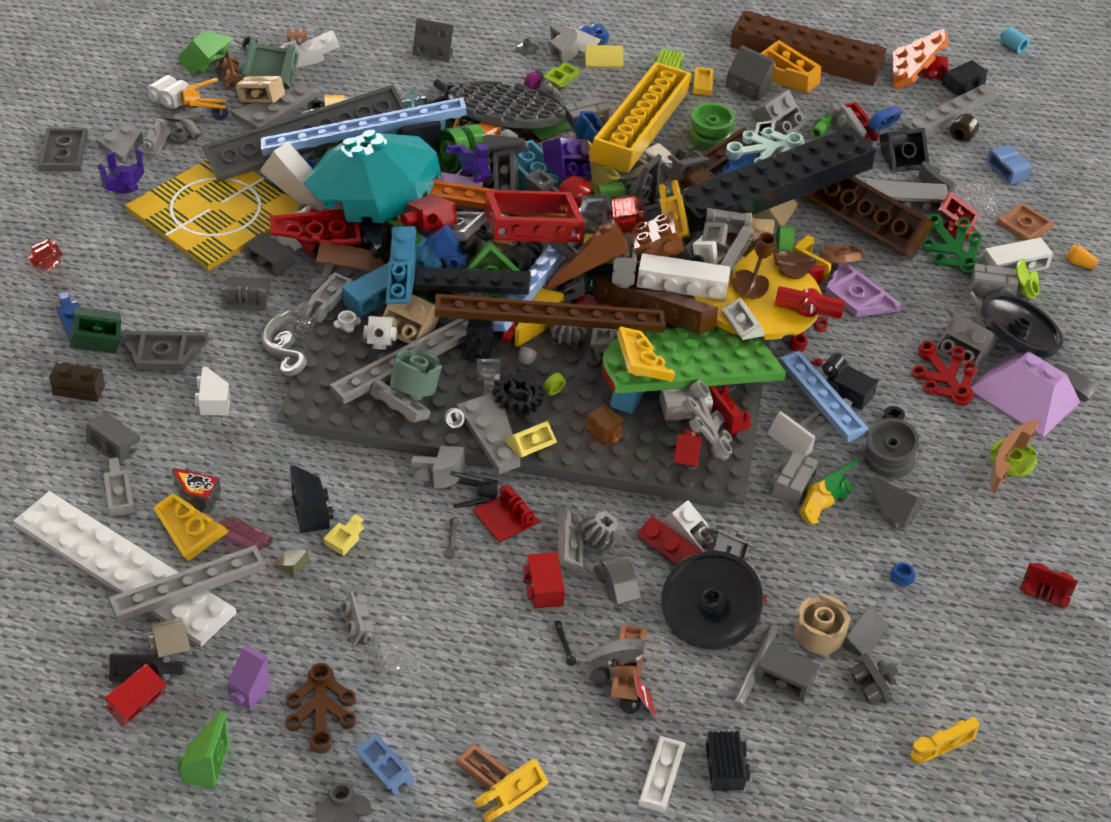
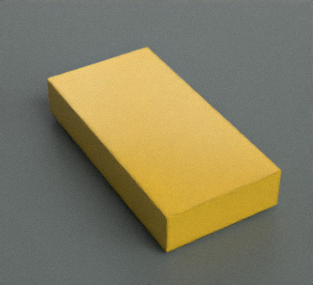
[693,67,714,96]

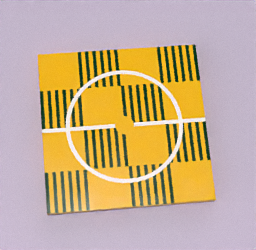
[125,159,301,271]

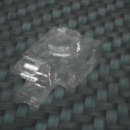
[477,359,500,395]

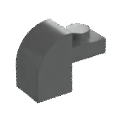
[594,555,641,604]

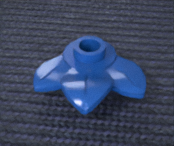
[577,24,609,45]

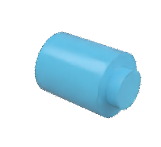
[1000,27,1030,54]

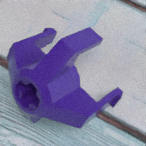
[445,144,491,183]
[98,148,144,193]

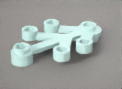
[726,127,804,163]

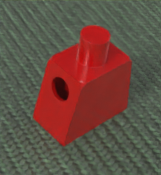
[401,194,457,231]

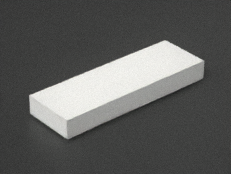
[638,736,686,813]

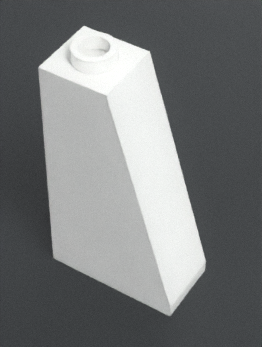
[260,142,327,211]

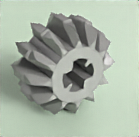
[550,325,588,346]
[580,508,623,550]

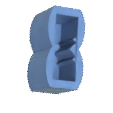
[986,145,1032,185]

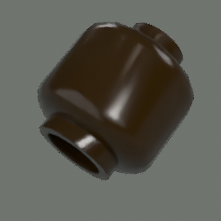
[950,114,979,142]

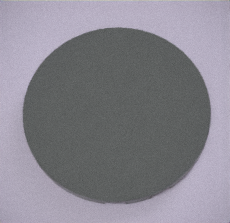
[448,81,566,128]

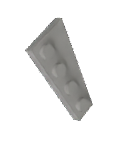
[231,84,316,129]
[457,392,521,474]

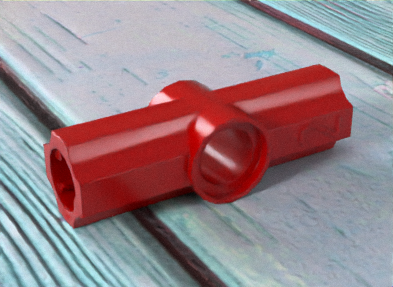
[774,286,845,319]

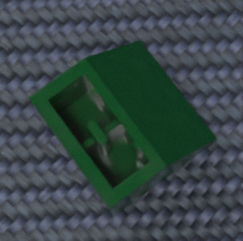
[70,306,122,353]

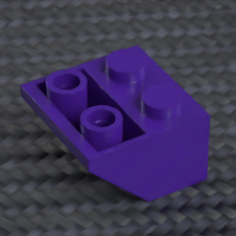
[542,137,592,181]

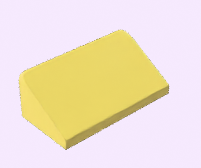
[585,45,624,68]
[504,421,557,458]

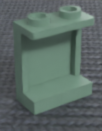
[240,39,300,89]

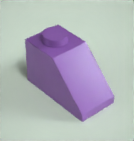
[227,645,270,709]

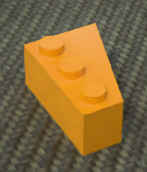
[761,40,821,93]

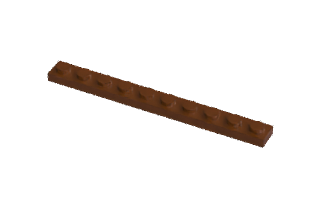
[435,294,666,333]

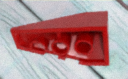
[269,209,361,246]

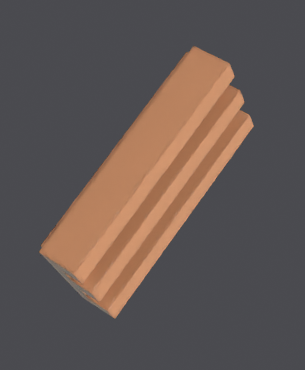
[287,28,307,45]
[456,743,512,790]

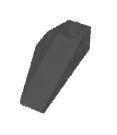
[626,154,662,214]

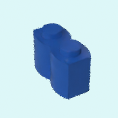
[573,111,604,144]

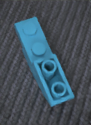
[386,226,416,304]

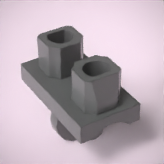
[850,652,898,704]

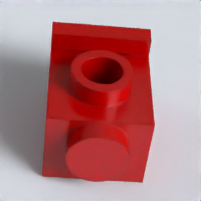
[919,55,948,82]

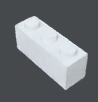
[981,238,1053,272]

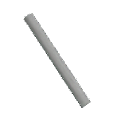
[734,625,778,708]

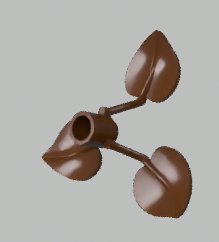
[725,232,817,299]

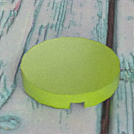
[990,438,1037,476]

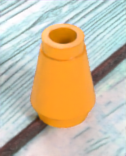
[1065,244,1099,271]

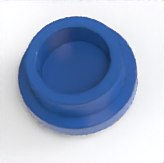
[890,562,915,586]

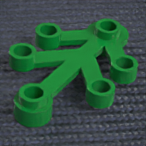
[921,214,982,275]

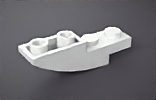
[279,30,340,67]

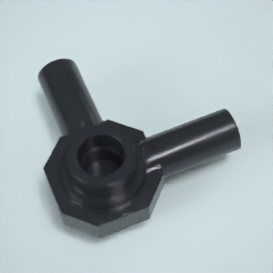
[432,79,455,103]

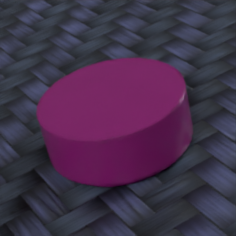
[524,72,542,90]

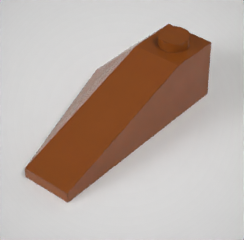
[546,222,629,290]

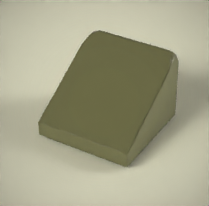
[274,549,309,577]

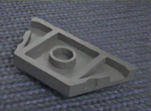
[120,331,209,371]

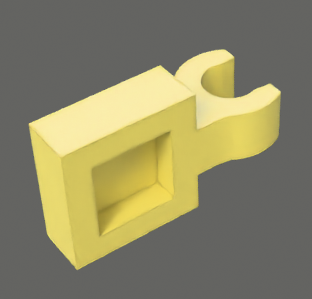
[323,514,364,556]

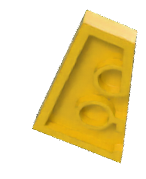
[617,327,676,382]
[153,493,229,562]

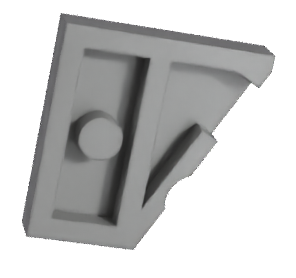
[97,122,142,162]

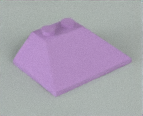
[970,352,1080,438]

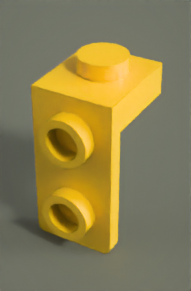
[793,235,831,280]

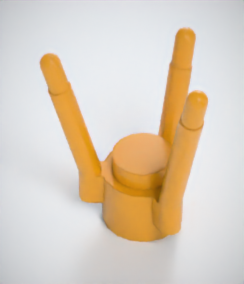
[182,78,226,109]

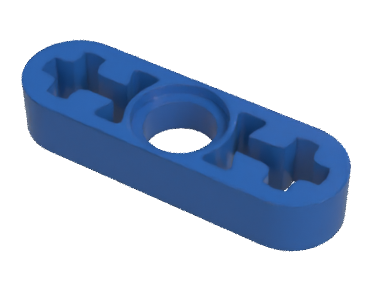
[867,105,903,132]

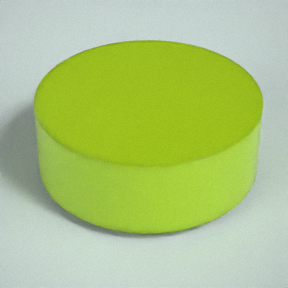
[543,373,566,396]

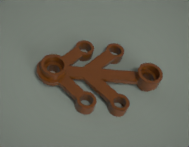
[285,663,356,754]

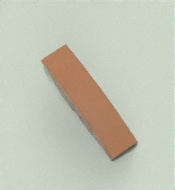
[316,243,391,271]
[611,624,647,700]

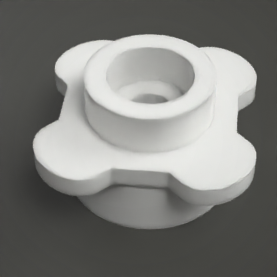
[334,311,361,333]

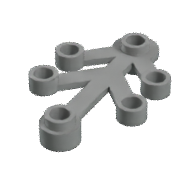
[682,380,732,461]

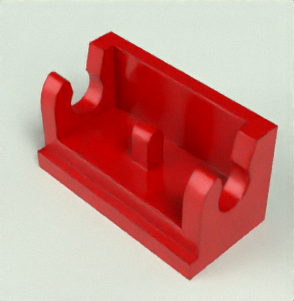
[709,385,751,435]
[104,664,167,727]

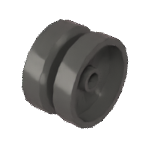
[865,418,920,478]

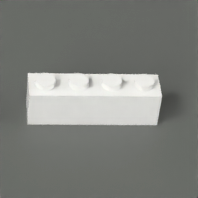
[637,253,730,300]

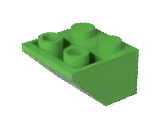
[177,31,233,75]

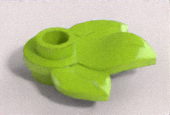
[1016,258,1039,300]

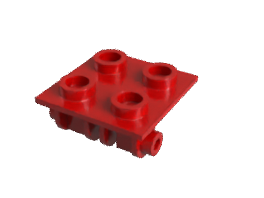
[473,485,540,543]
[1020,562,1078,608]

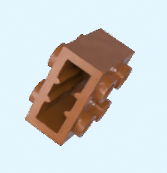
[632,212,684,261]

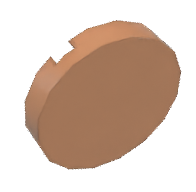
[820,244,862,263]

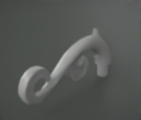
[256,310,307,377]

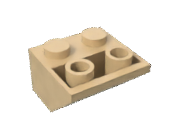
[379,294,439,344]

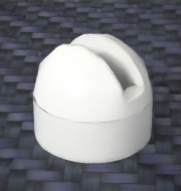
[445,408,465,428]

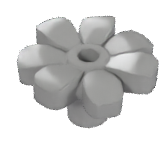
[544,79,563,100]

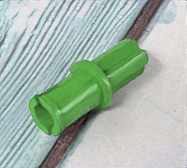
[810,113,833,139]

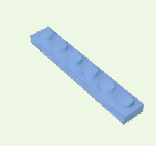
[780,351,869,442]

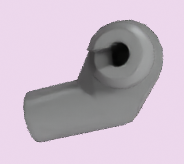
[174,119,201,139]

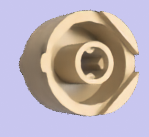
[794,595,850,656]

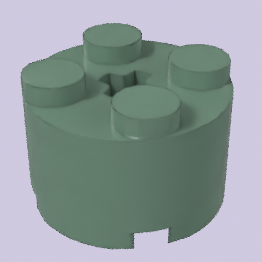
[390,349,442,400]

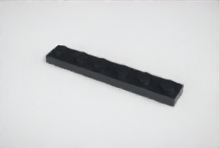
[413,267,532,295]

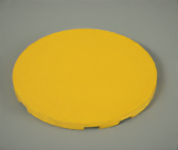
[690,249,821,340]

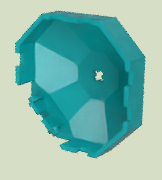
[304,130,441,223]

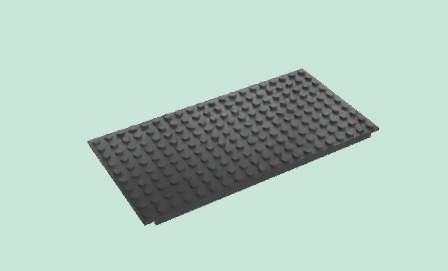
[276,266,770,508]

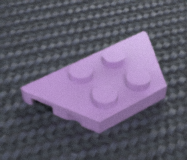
[825,262,902,317]

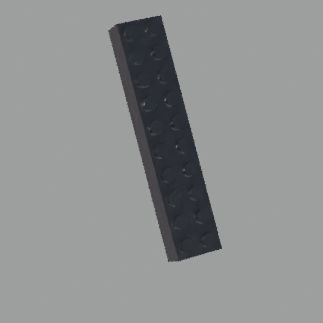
[680,126,876,232]

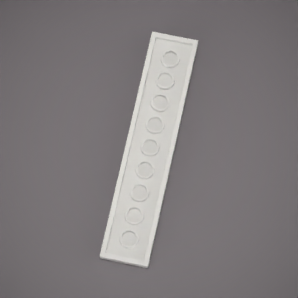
[13,491,236,646]

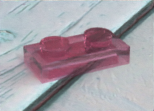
[219,516,273,551]

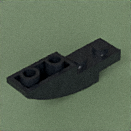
[360,217,391,264]

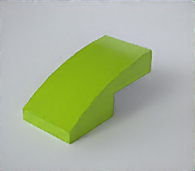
[543,62,580,88]

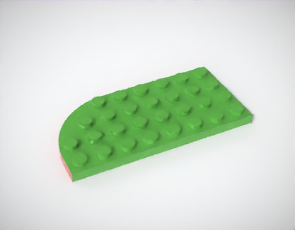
[601,326,786,394]

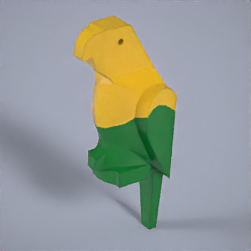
[799,459,859,524]

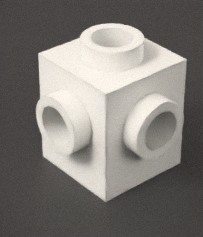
[363,316,397,350]

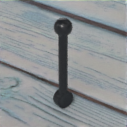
[555,620,576,666]

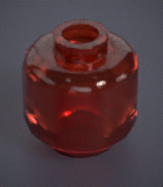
[28,238,63,271]

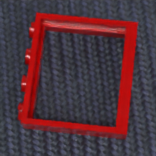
[484,190,585,243]

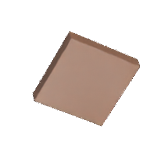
[996,203,1054,241]

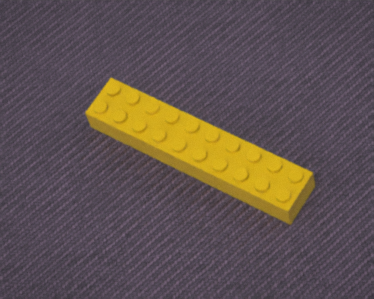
[589,62,692,173]

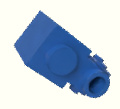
[426,223,467,269]

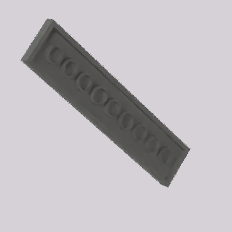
[202,85,406,182]

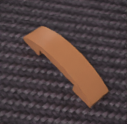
[990,419,1040,493]

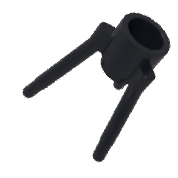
[450,471,498,508]

